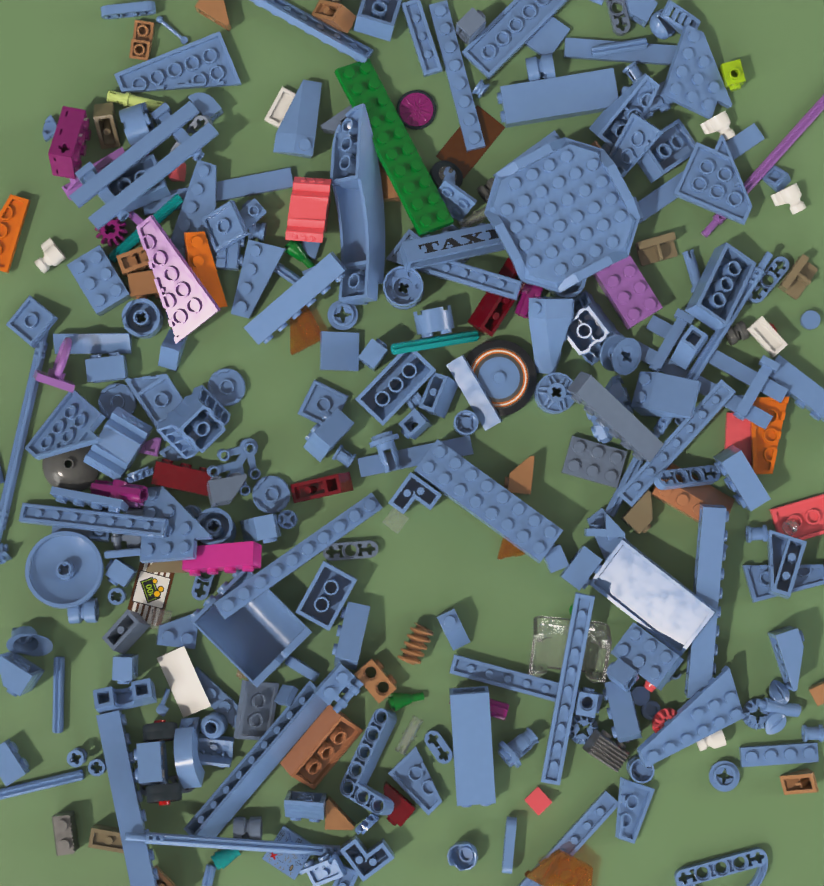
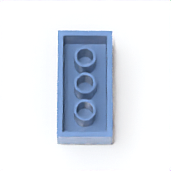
[685,242,757,331]

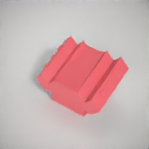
[285,177,332,243]

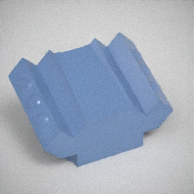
[567,290,621,366]
[156,385,231,459]
[83,406,153,480]

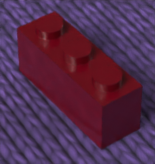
[151,458,214,496]

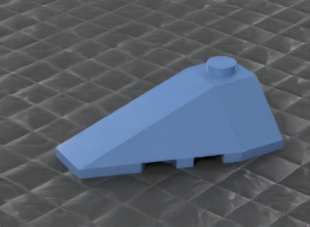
[589,73,660,148]
[273,80,322,159]
[528,296,574,374]

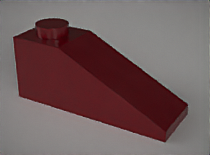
[290,472,354,503]

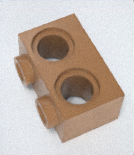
[116,246,150,277]
[354,658,397,703]

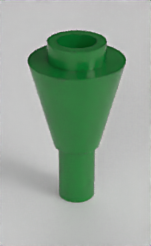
[284,240,315,269]
[388,692,424,711]

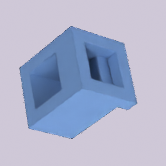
[398,408,432,440]

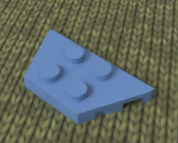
[125,374,184,442]

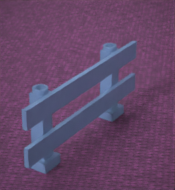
[69,101,219,230]
[638,308,789,430]

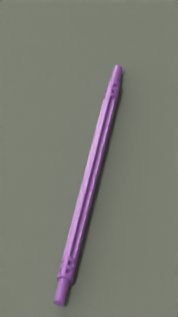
[701,94,824,238]

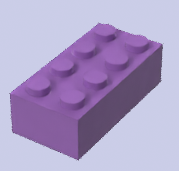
[593,254,663,330]

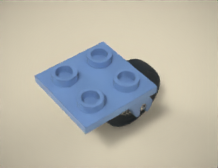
[429,160,477,222]

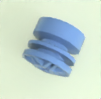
[383,266,424,310]
[534,372,575,414]

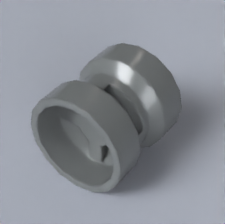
[476,177,494,203]
[725,321,749,346]

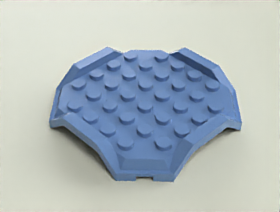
[484,137,640,293]

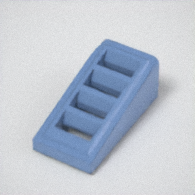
[660,0,701,34]

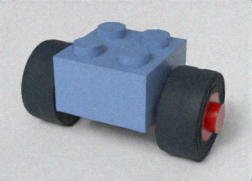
[134,720,182,806]

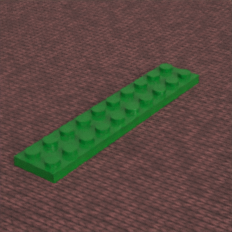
[334,59,454,236]

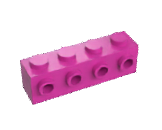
[182,541,262,576]

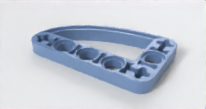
[674,847,768,886]

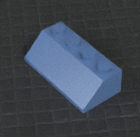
[355,351,436,426]

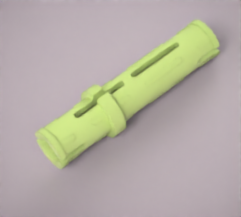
[107,90,164,111]

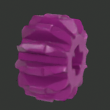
[95,217,128,247]

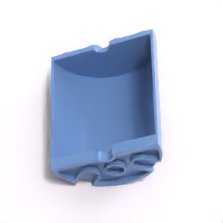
[190,570,312,688]

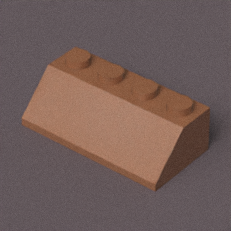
[650,463,735,523]
[280,704,363,790]

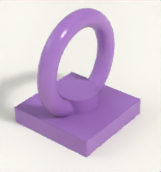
[33,337,75,393]

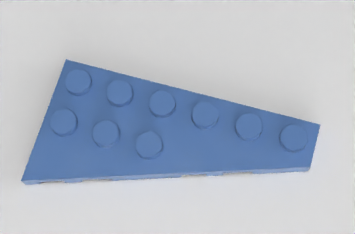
[114,31,242,93]
[171,160,217,263]
[637,665,745,768]

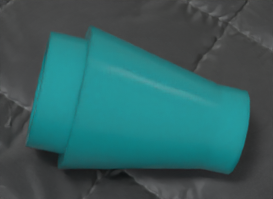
[211,849,241,870]

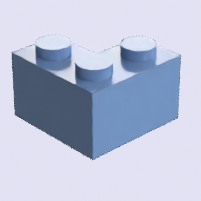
[303,408,354,462]
[388,472,442,514]
[340,835,395,882]

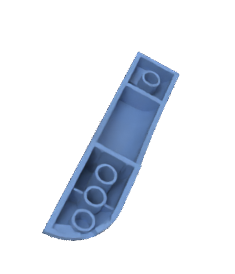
[330,103,385,305]

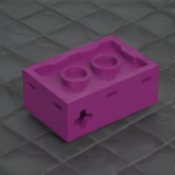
[48,106,91,179]

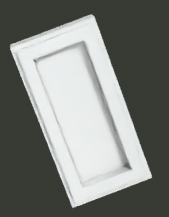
[264,86,296,128]
[747,316,788,358]

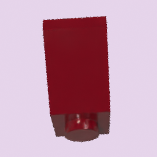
[384,781,416,827]

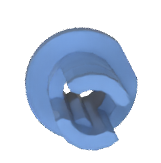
[369,431,403,473]
[497,727,539,768]

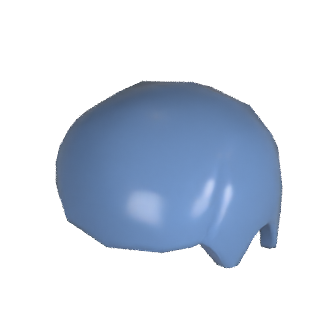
[649,9,675,40]
[447,841,479,871]

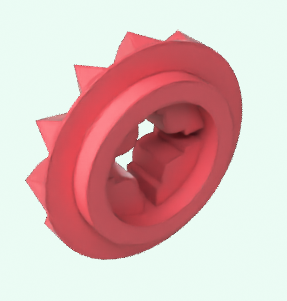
[652,708,677,733]

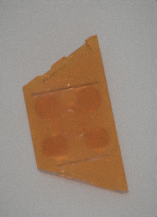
[525,849,593,886]

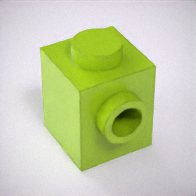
[718,59,746,91]

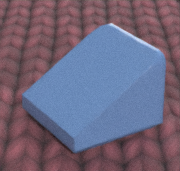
[762,165,791,192]

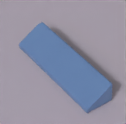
[53,333,132,354]

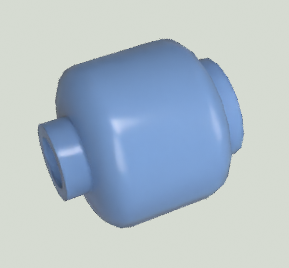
[200,712,228,739]

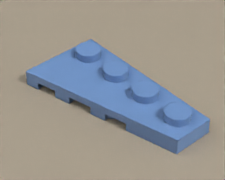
[609,113,663,178]
[742,564,824,603]

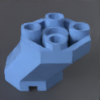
[586,375,634,444]

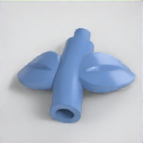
[756,680,801,734]

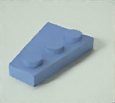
[388,746,442,815]

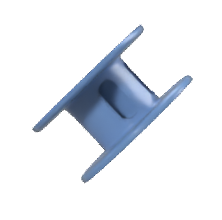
[599,334,642,375]

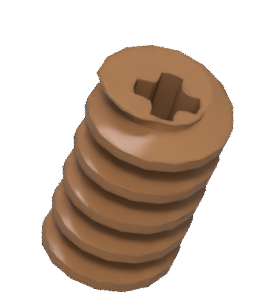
[397,622,434,665]

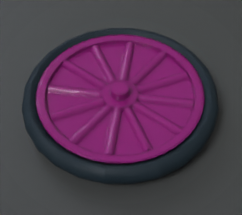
[396,90,436,130]

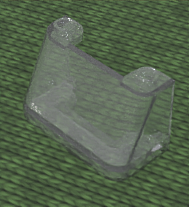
[528,616,612,683]

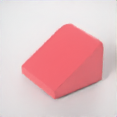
[168,163,186,182]
[524,786,552,816]

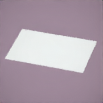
[157,646,211,718]

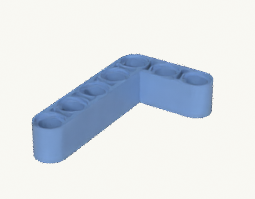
[340,708,397,816]

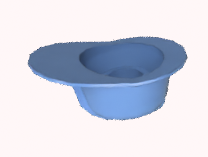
[6,626,53,656]

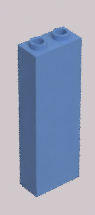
[497,68,619,128]
[449,686,496,807]

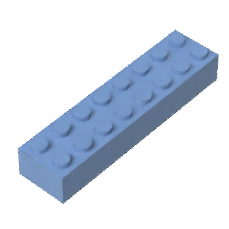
[414,439,563,563]

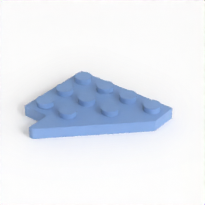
[660,24,732,119]
[673,135,753,225]
[25,390,106,460]
[140,486,213,563]

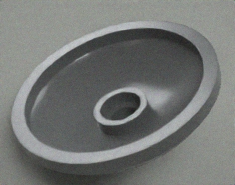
[42,445,99,492]

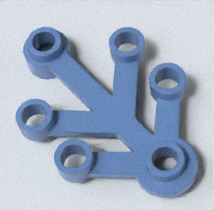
[207,438,261,496]

